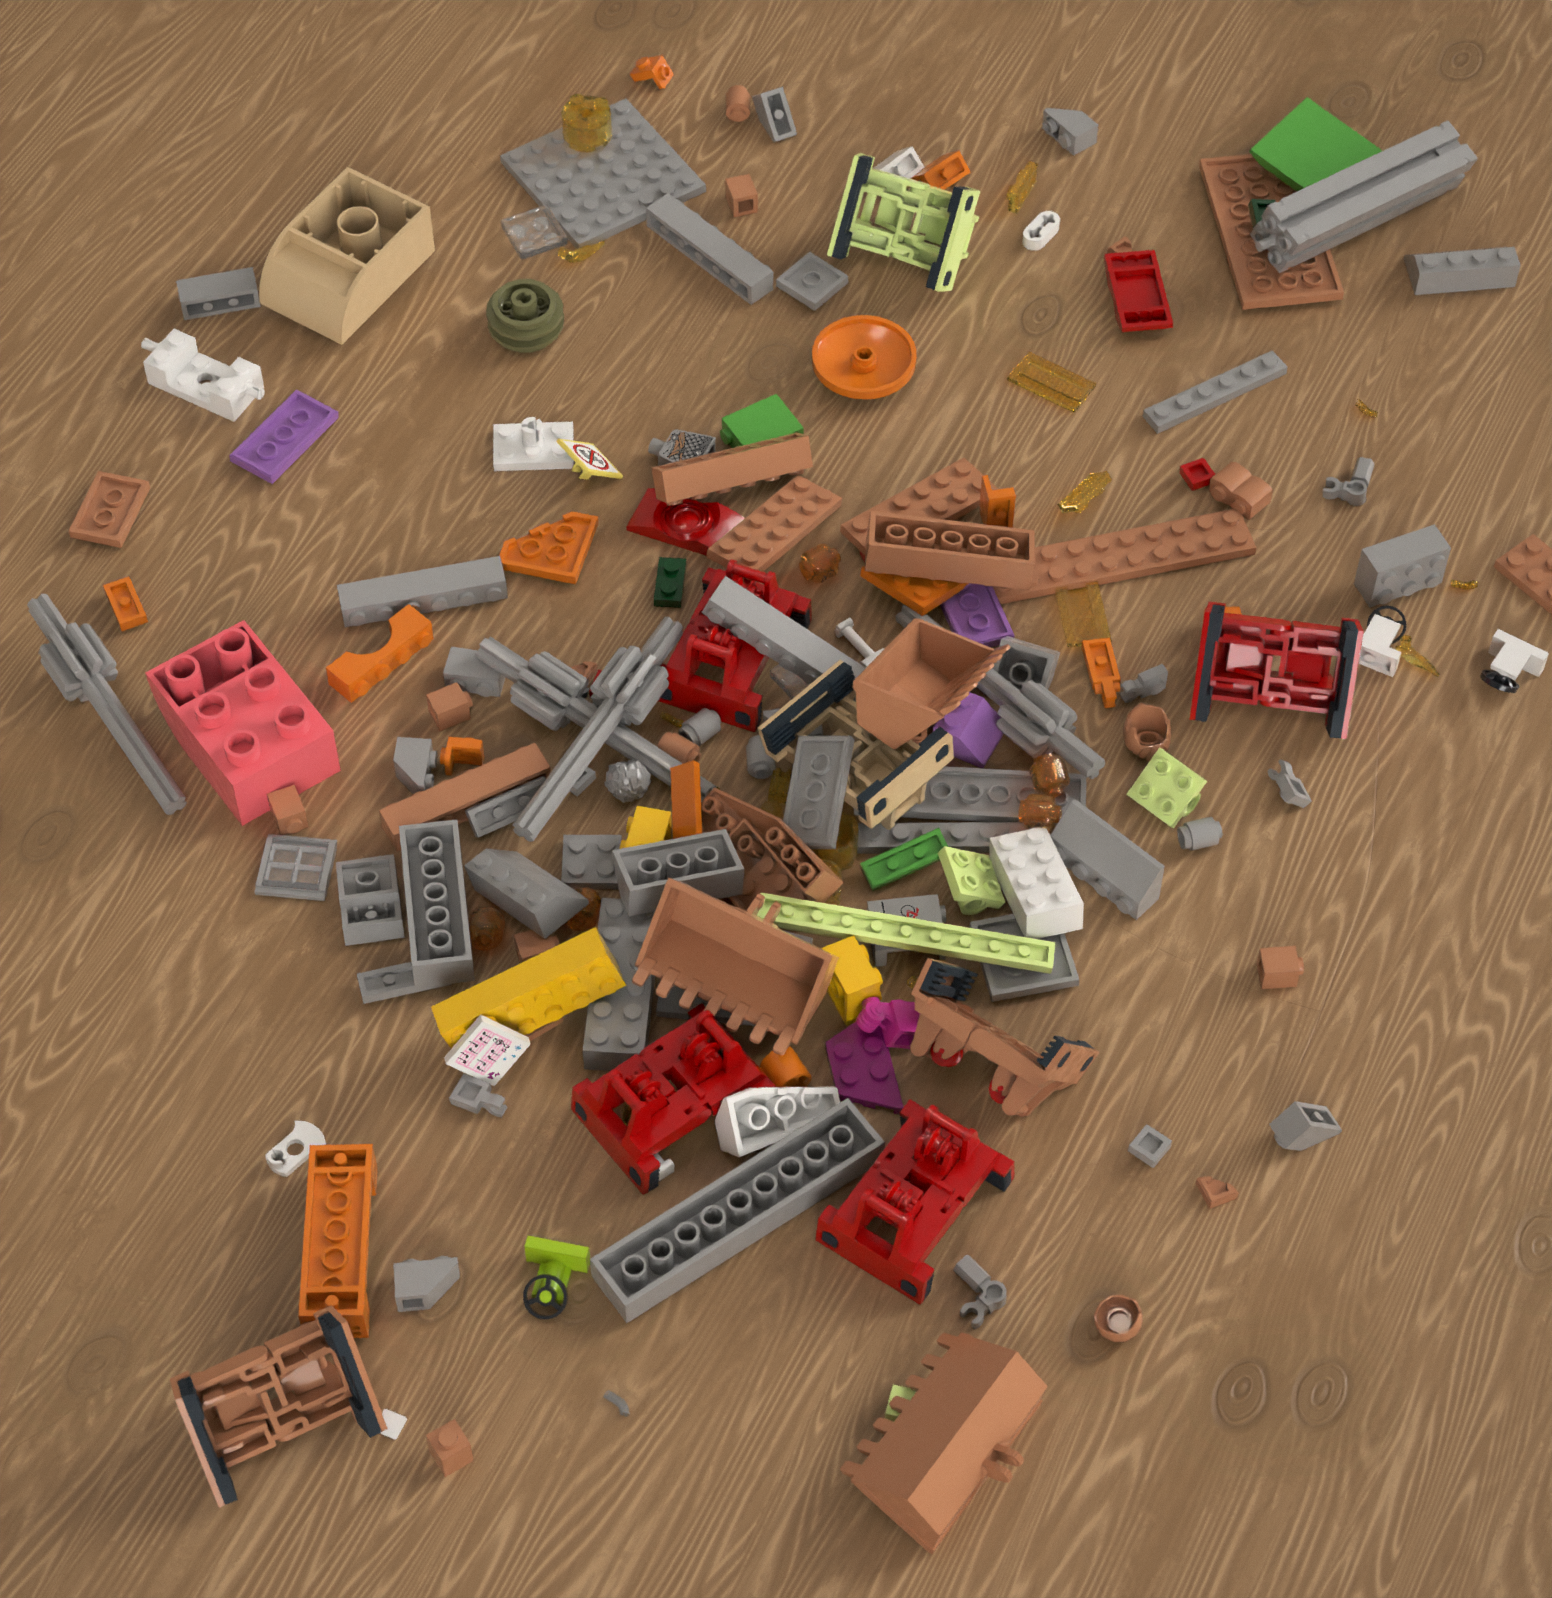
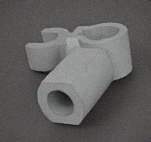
[1323,457,1374,506]
[954,1255,1007,1329]

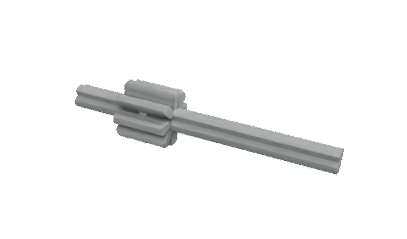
[27,594,187,815]
[896,605,1105,779]
[513,617,684,842]
[475,636,716,802]

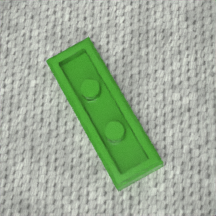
[860,828,948,891]

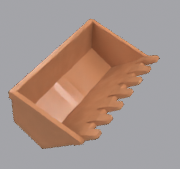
[853,618,1011,750]
[632,877,839,1055]
[840,1332,1048,1554]

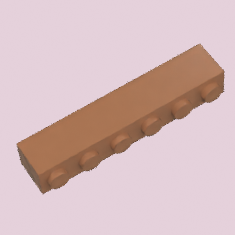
[652,432,813,505]
[379,743,551,852]

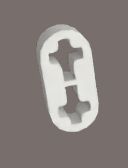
[1022,211,1060,251]

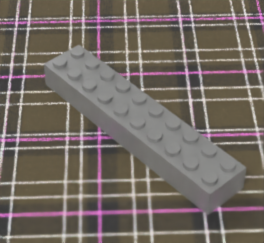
[590,1098,885,1323]

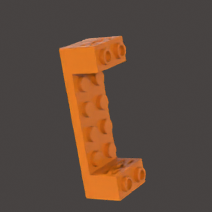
[298,1144,378,1338]

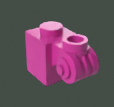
[856,997,920,1049]

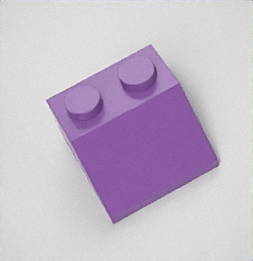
[933,692,1004,768]

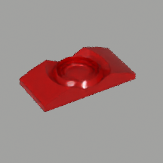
[1104,250,1173,332]
[626,488,745,556]

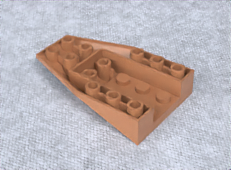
[701,787,843,934]

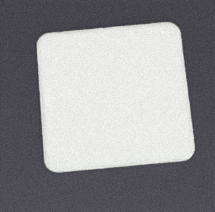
[380,1409,407,1439]

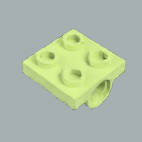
[1127,747,1207,828]
[938,846,1005,915]

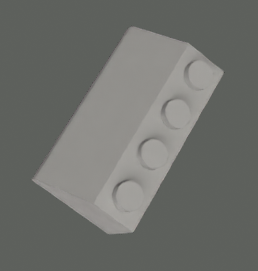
[1404,247,1521,295]
[1050,799,1165,920]
[612,829,744,916]
[464,848,589,939]

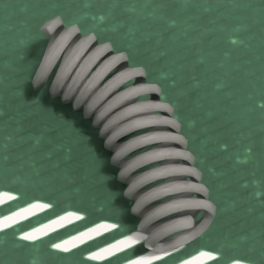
[604,1390,630,1417]

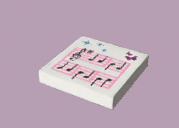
[444,1015,531,1086]

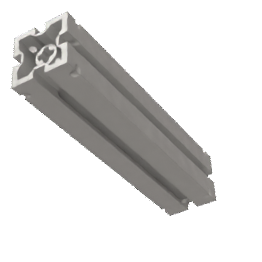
[1250,120,1478,273]

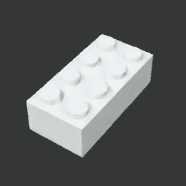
[989,826,1084,939]

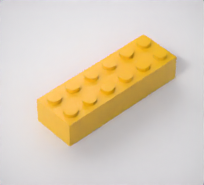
[431,927,626,1049]

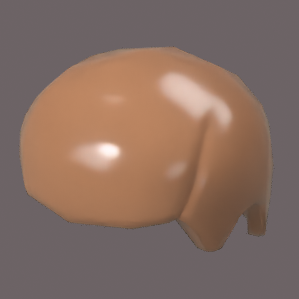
[1094,1295,1143,1343]

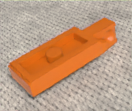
[1081,638,1121,708]

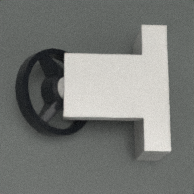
[1359,606,1407,677]
[1480,629,1549,693]

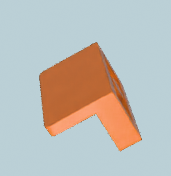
[910,150,970,190]
[979,475,1016,528]

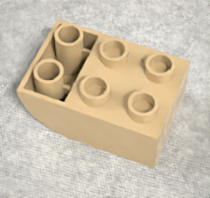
[259,167,435,345]

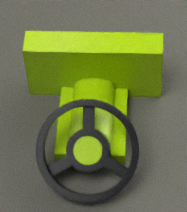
[523,1235,590,1320]

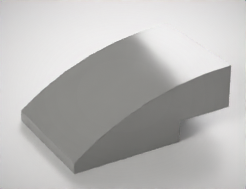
[336,854,405,946]

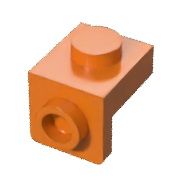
[630,55,673,89]
[440,737,484,776]

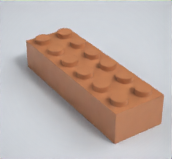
[865,511,1035,590]

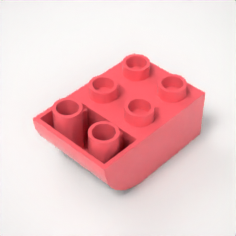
[145,620,341,826]

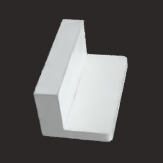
[874,146,924,179]

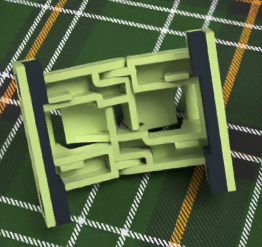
[827,153,980,292]

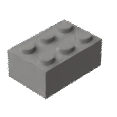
[1354,524,1451,607]

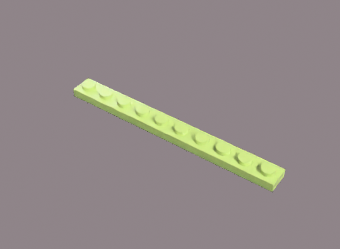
[757,892,1056,974]

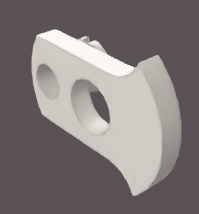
[265,1121,326,1177]

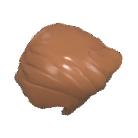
[1123,702,1171,762]

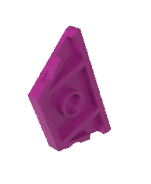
[825,1021,904,1114]

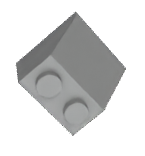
[993,636,1060,690]

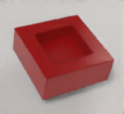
[1179,457,1216,491]

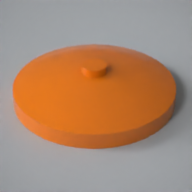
[812,315,917,399]

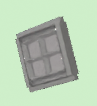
[255,834,337,901]

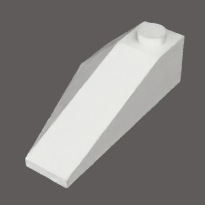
[715,1086,840,1157]

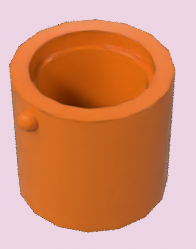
[759,1046,812,1087]

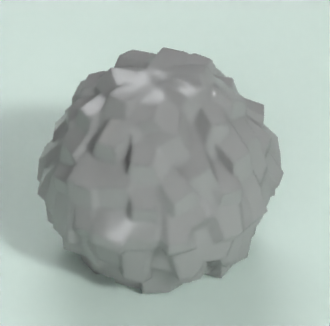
[604,759,651,803]

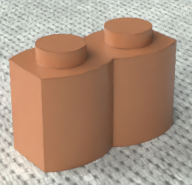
[1209,462,1273,519]

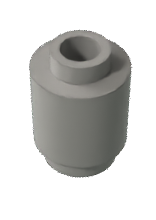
[678,708,721,746]
[746,735,776,779]
[1177,817,1223,851]

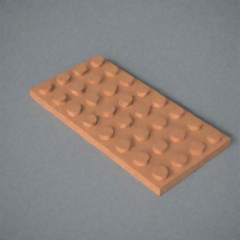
[1199,154,1344,310]

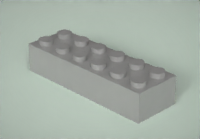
[399,819,475,988]
[583,898,655,1071]

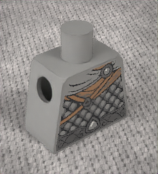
[648,429,716,466]

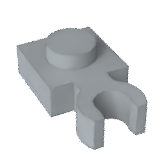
[1119,664,1168,703]

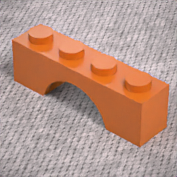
[326,604,434,703]

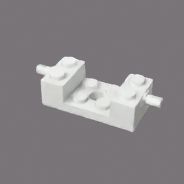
[141,329,265,422]

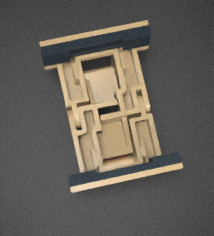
[758,660,954,830]

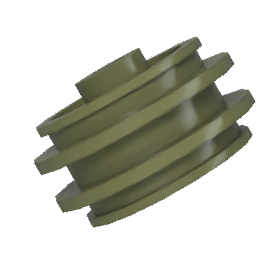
[486,279,564,353]

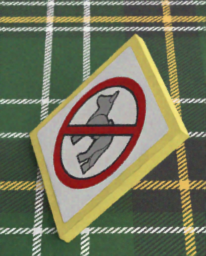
[556,438,623,480]

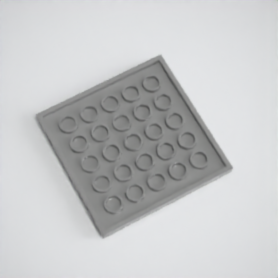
[500,98,706,251]

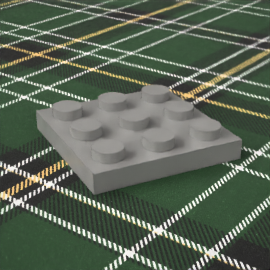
[970,914,1079,1002]

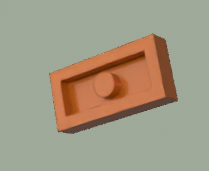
[103,576,148,631]

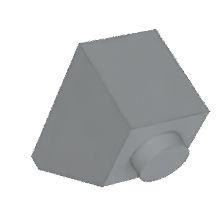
[752,87,797,142]
[1269,1101,1342,1151]

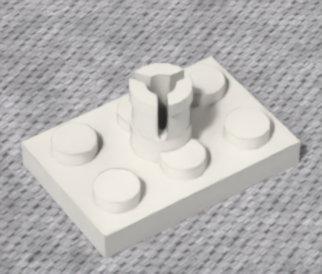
[493,417,574,471]

